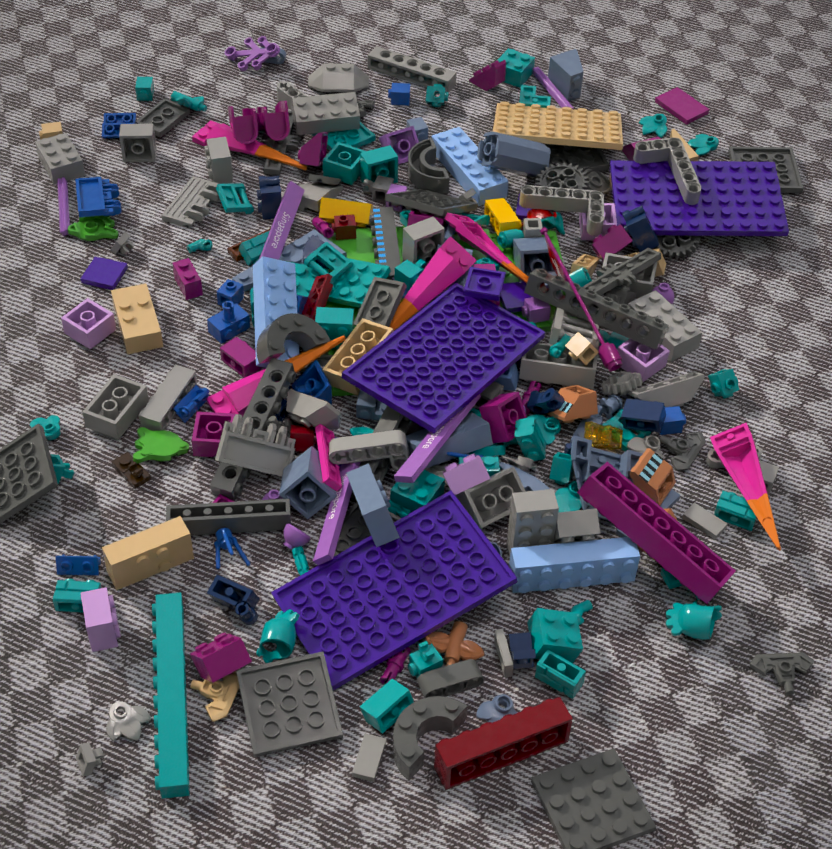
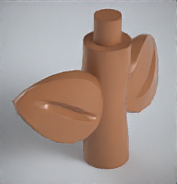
[425,621,485,666]

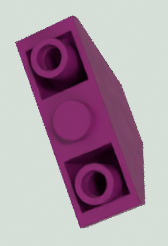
[469,60,506,91]

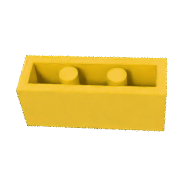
[319,197,373,228]
[484,198,522,236]

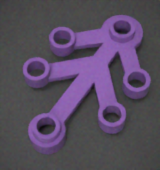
[224,36,280,71]

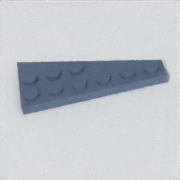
[232,229,347,291]

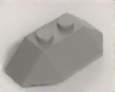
[308,63,369,92]
[629,371,705,408]
[286,389,341,430]

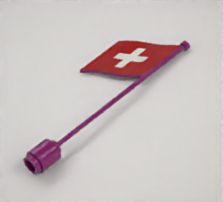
[540,227,623,372]

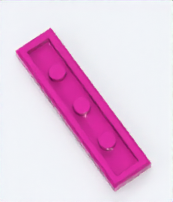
[315,424,342,491]

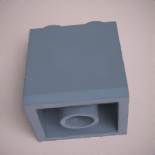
[548,49,583,101]
[513,237,554,282]
[279,446,337,519]

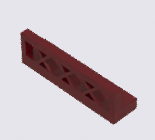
[301,274,333,321]

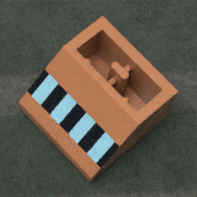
[546,385,598,423]
[630,448,676,506]

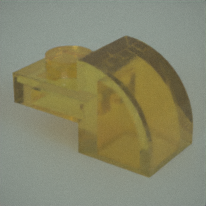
[584,421,623,449]

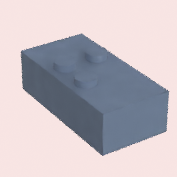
[406,412,493,469]
[346,463,400,548]

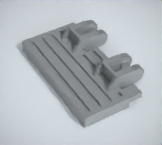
[161,176,220,227]
[215,414,296,477]

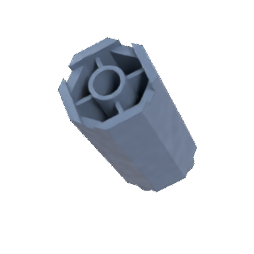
[477,132,551,177]

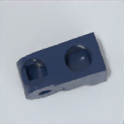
[527,388,564,415]

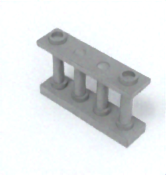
[549,307,600,349]

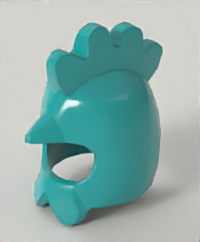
[666,600,722,640]
[256,609,299,663]

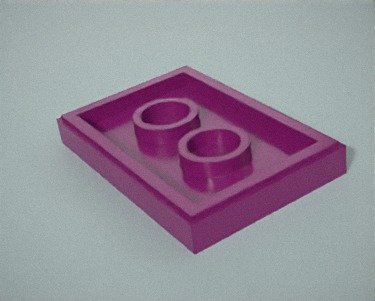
[655,87,710,125]

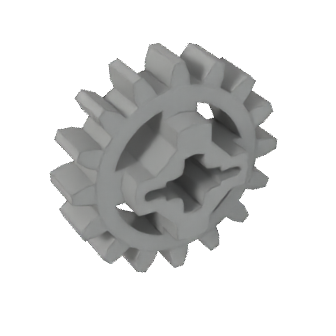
[601,371,643,396]

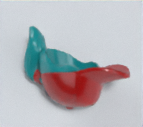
[520,209,566,235]

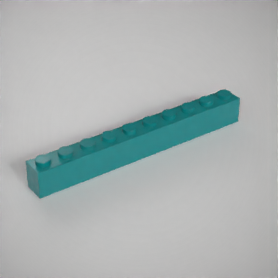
[152,592,190,799]

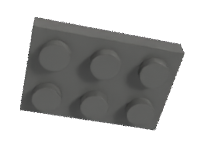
[135,98,190,138]
[354,277,407,327]

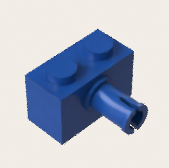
[207,301,250,344]

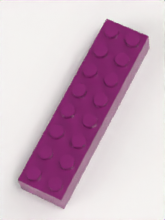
[577,462,736,604]

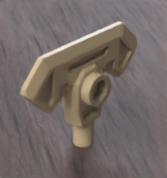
[190,671,239,722]

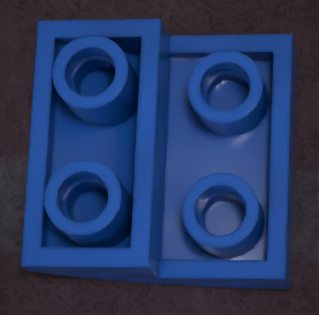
[102,113,136,138]

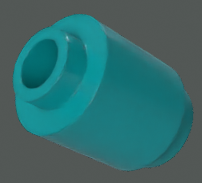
[497,229,524,248]

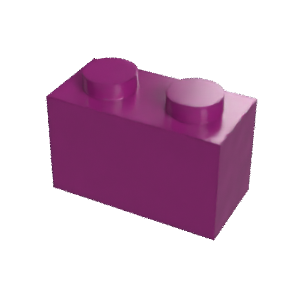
[591,224,633,262]
[172,258,203,300]
[220,337,262,378]

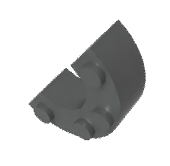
[408,138,450,194]
[256,313,330,364]
[393,696,468,781]

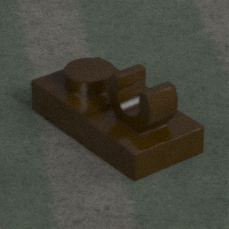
[111,452,151,489]

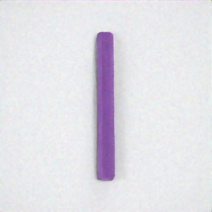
[532,67,574,109]
[57,177,70,236]

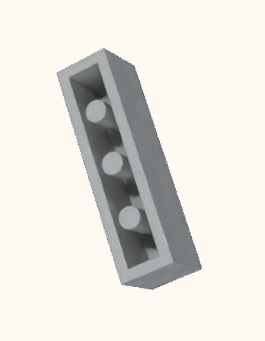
[139,364,197,431]

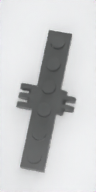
[261,110,301,175]
[581,248,661,296]

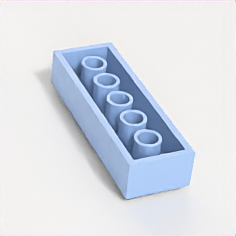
[432,127,509,206]
[253,256,299,368]
[509,537,640,593]

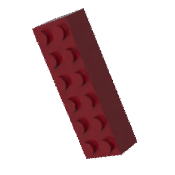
[434,697,573,790]

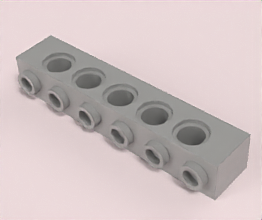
[368,46,457,92]

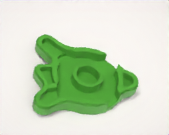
[68,215,119,241]
[133,427,189,463]

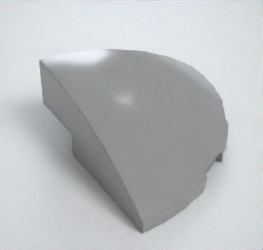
[281,182,343,212]

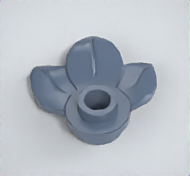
[476,694,517,723]

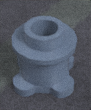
[600,394,623,419]

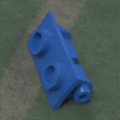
[173,385,209,423]
[55,554,101,576]

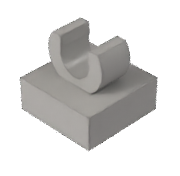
[459,188,477,203]
[111,231,134,255]
[76,742,104,777]

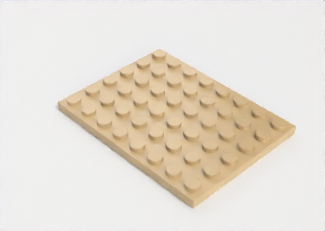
[493,102,623,150]

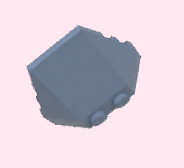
[571,436,643,521]

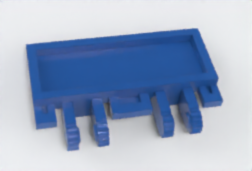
[75,177,122,218]

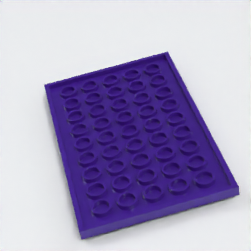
[610,160,789,236]
[341,283,545,434]
[271,490,518,691]

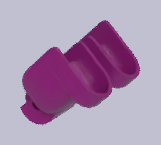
[228,101,290,144]

